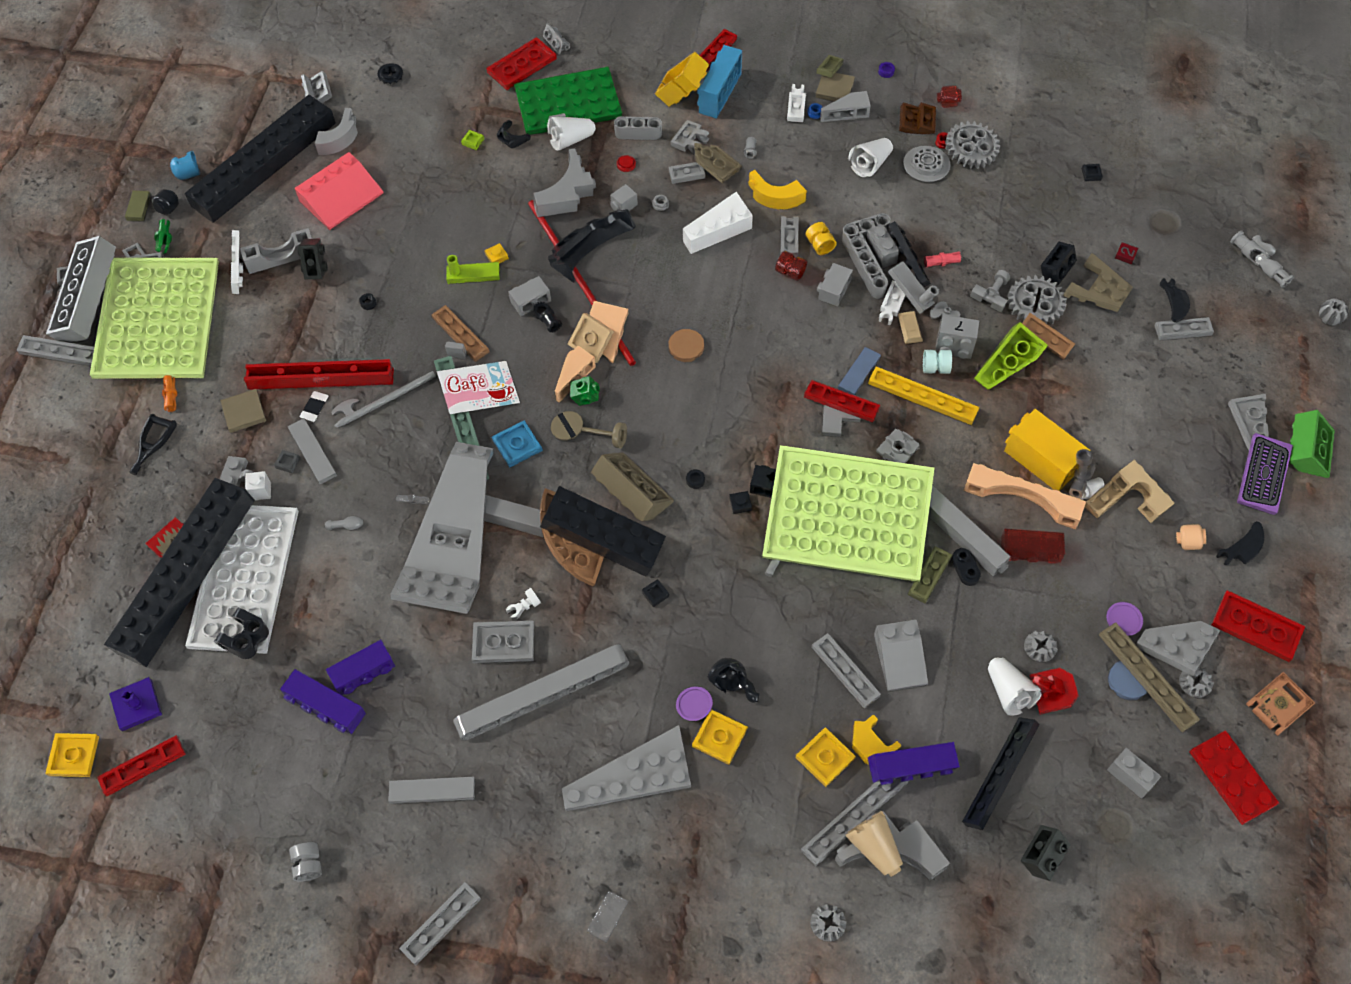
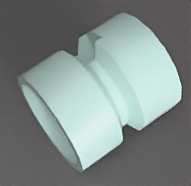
[923,350,952,374]

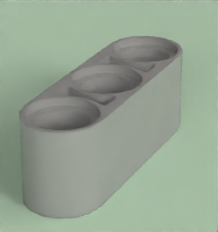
[614,117,662,140]

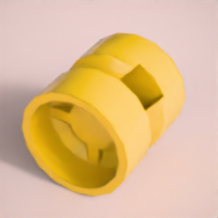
[806,222,837,255]

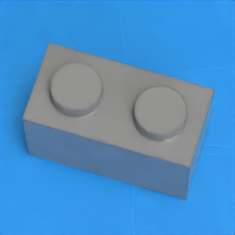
[866,225,899,269]
[817,263,853,307]
[508,276,551,316]
[1107,748,1161,799]

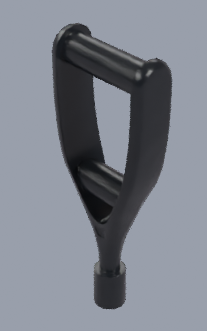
[129,414,177,475]

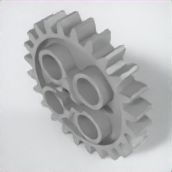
[945,121,1000,169]
[1007,275,1067,324]

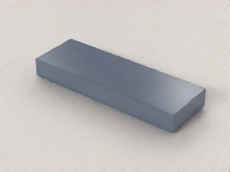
[838,347,881,395]

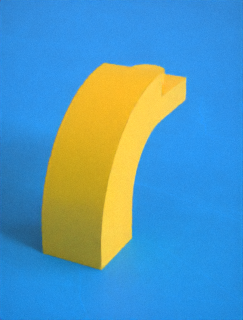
[748,170,807,209]

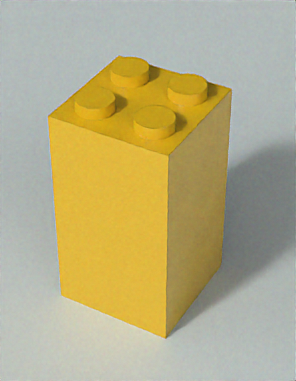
[1004,409,1090,491]

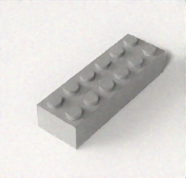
[46,236,116,343]

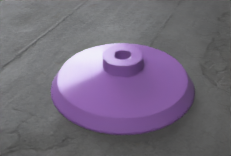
[1106,602,1143,636]
[676,687,713,721]

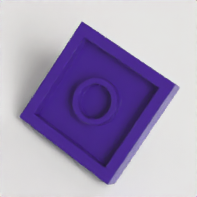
[109,677,162,731]

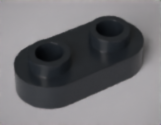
[952,548,981,586]

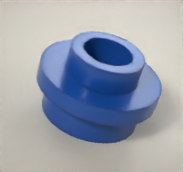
[807,103,822,119]

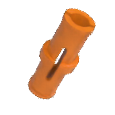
[162,375,177,412]

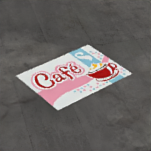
[437,361,520,414]

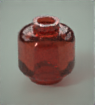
[937,85,962,108]

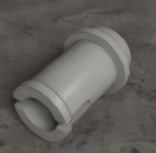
[743,137,757,159]

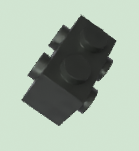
[298,238,328,280]
[1020,825,1071,881]

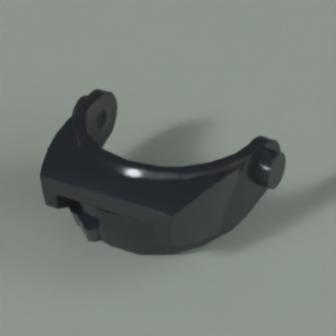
[497,120,531,148]

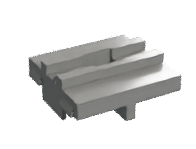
[876,429,920,463]

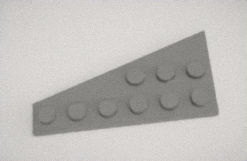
[562,725,691,811]

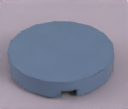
[1108,661,1147,700]

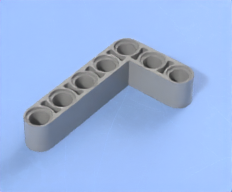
[842,213,891,299]

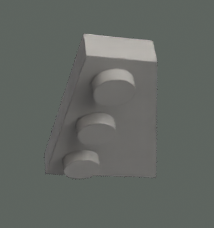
[1228,394,1269,451]

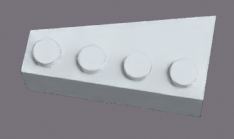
[683,192,753,254]

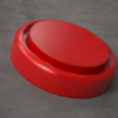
[617,155,636,172]

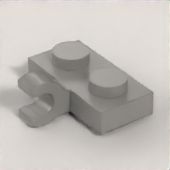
[220,456,253,486]

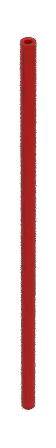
[528,200,636,366]

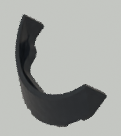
[548,209,636,283]

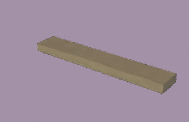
[1099,622,1200,733]

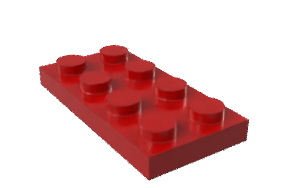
[486,37,557,90]
[1211,590,1305,662]
[1189,730,1279,825]

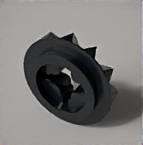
[377,63,404,85]

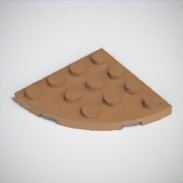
[540,488,604,586]

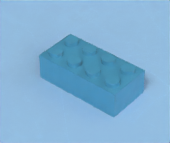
[697,45,742,119]

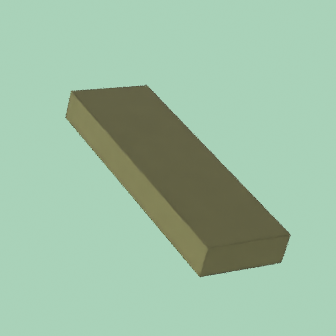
[908,546,952,604]

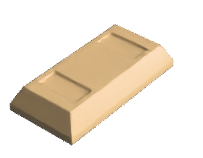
[898,311,923,344]

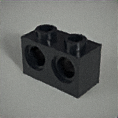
[1040,241,1077,285]

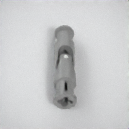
[1230,230,1294,288]

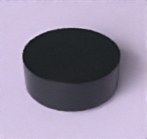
[686,469,705,489]

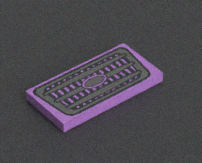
[1237,433,1293,515]

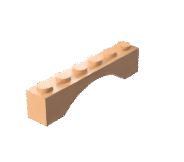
[964,463,1086,530]

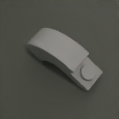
[315,108,358,155]

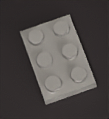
[472,621,534,663]

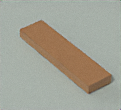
[431,305,490,362]

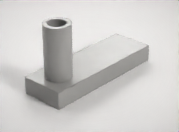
[888,261,939,314]

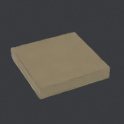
[816,73,855,101]
[220,389,266,433]

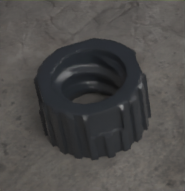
[359,293,377,310]

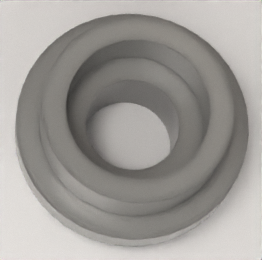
[652,195,669,211]

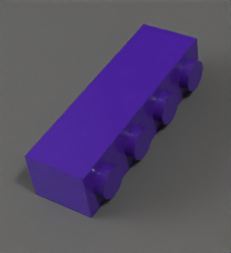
[280,669,366,734]
[868,742,960,785]

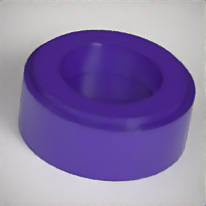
[878,62,895,78]

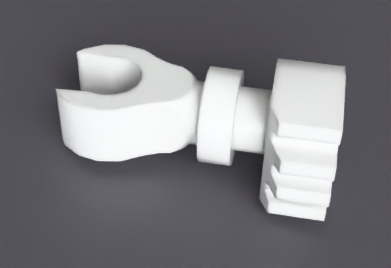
[506,588,541,620]

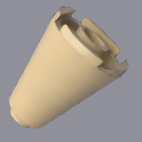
[845,811,903,877]

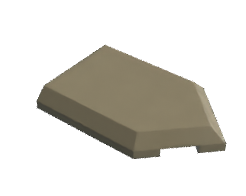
[694,143,742,183]

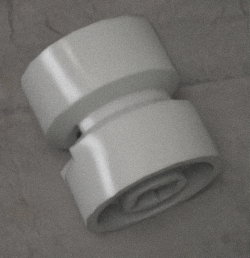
[289,842,322,882]

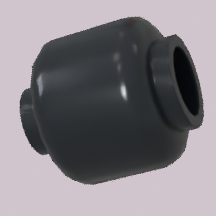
[152,189,179,215]

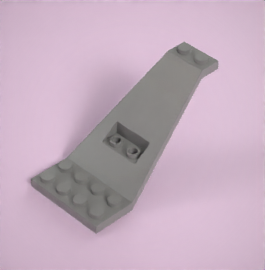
[390,442,493,614]

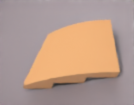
[590,301,629,363]

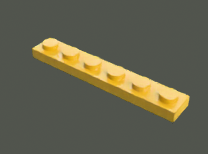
[868,366,980,425]

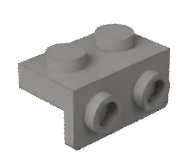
[301,71,332,103]

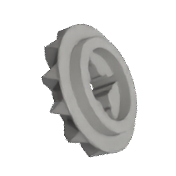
[1024,631,1058,662]
[1179,668,1214,698]
[811,904,847,941]

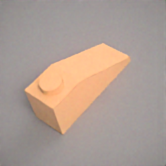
[555,346,596,403]

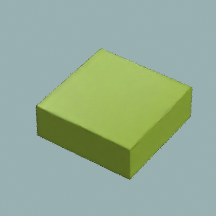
[461,130,484,150]

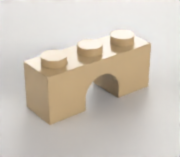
[1111,460,1174,523]

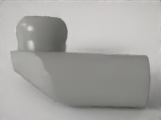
[1252,235,1276,256]

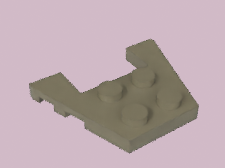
[1063,253,1133,312]

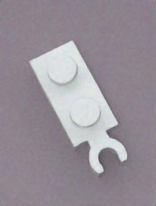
[787,84,806,122]
[879,280,906,325]

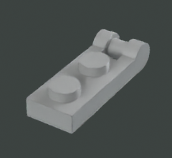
[780,216,799,257]

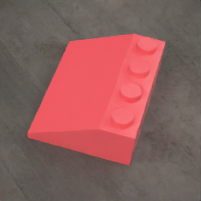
[295,152,384,230]

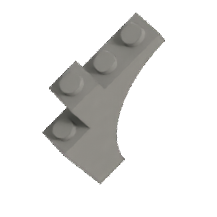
[533,148,596,217]
[835,811,950,881]

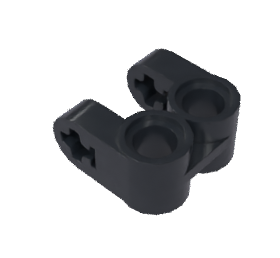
[214,607,269,659]

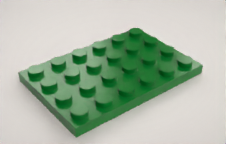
[514,66,622,135]

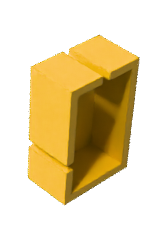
[655,52,709,107]

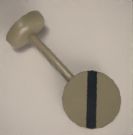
[551,411,627,449]

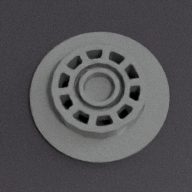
[903,146,951,182]

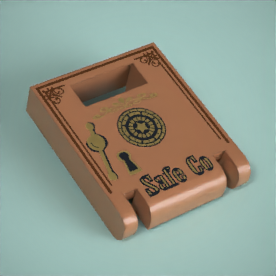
[1246,672,1315,736]

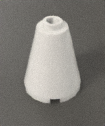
[547,116,595,150]
[848,138,893,177]
[988,657,1041,716]

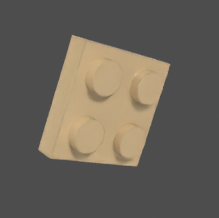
[568,313,614,363]

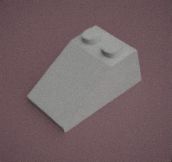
[874,620,928,691]

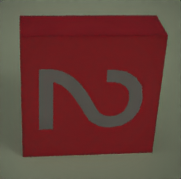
[1115,242,1138,264]

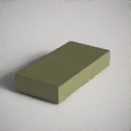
[817,55,844,78]
[125,191,151,221]

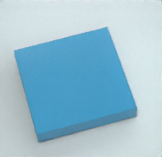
[492,420,543,468]

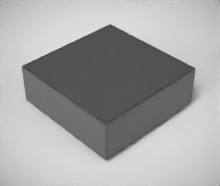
[274,450,301,473]

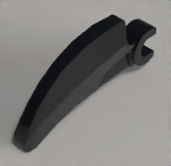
[1160,278,1190,323]
[1216,521,1264,565]

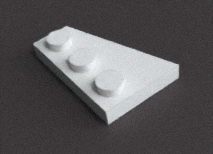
[231,230,243,294]

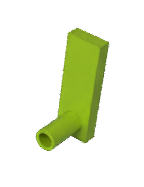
[446,255,500,284]

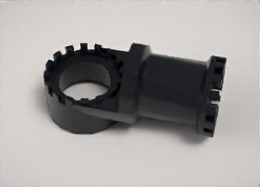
[534,301,562,333]

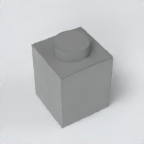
[610,184,638,211]

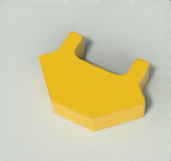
[852,715,901,764]

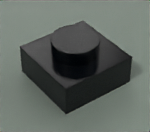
[729,491,752,514]

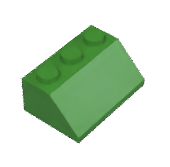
[1289,410,1335,478]

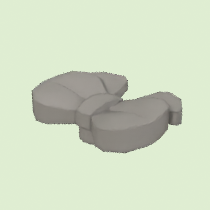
[930,301,961,319]

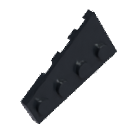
[889,221,931,287]

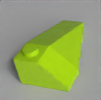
[974,322,1048,390]

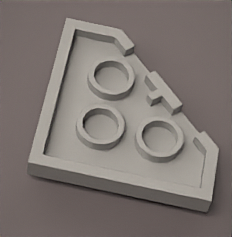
[1136,621,1220,676]

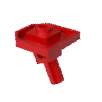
[1029,668,1079,714]

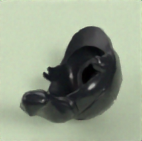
[707,658,760,703]

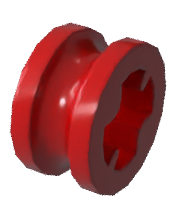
[935,132,948,149]

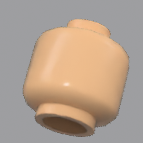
[1176,524,1206,550]

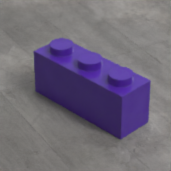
[325,640,395,695]

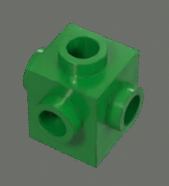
[570,376,600,406]

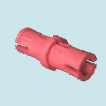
[924,251,961,267]

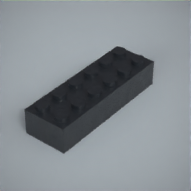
[540,486,666,577]

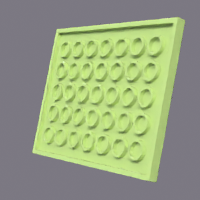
[90,258,219,379]
[762,445,934,582]

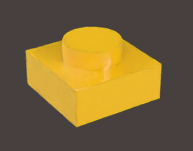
[485,243,509,263]

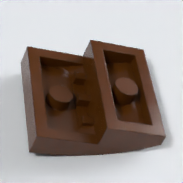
[899,102,936,134]

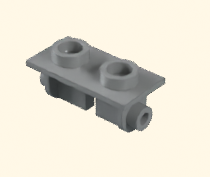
[543,23,570,55]

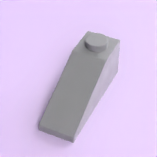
[820,91,871,122]

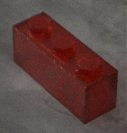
[1001,529,1065,564]

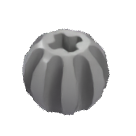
[1319,298,1349,326]

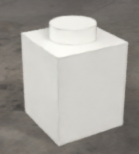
[245,471,271,501]

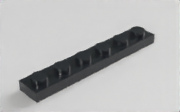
[962,717,1040,830]

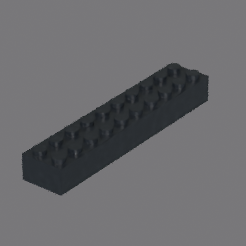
[184,94,336,223]
[104,478,255,668]

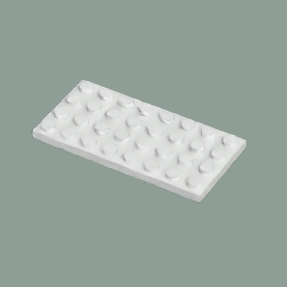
[185,505,299,654]

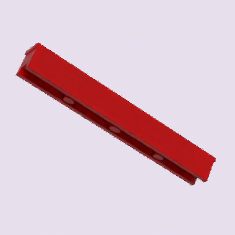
[244,359,394,390]

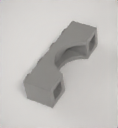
[240,228,312,274]

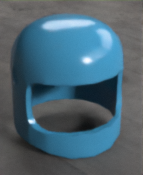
[170,151,200,180]

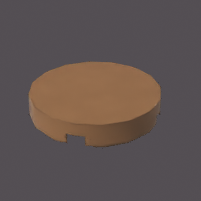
[669,329,704,362]

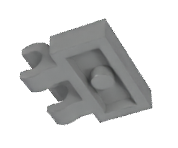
[670,120,709,154]

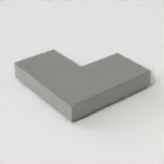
[822,405,861,437]

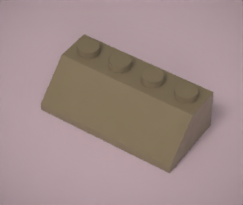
[591,452,674,522]

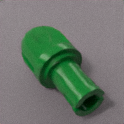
[154,219,172,254]

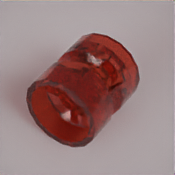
[775,250,808,281]

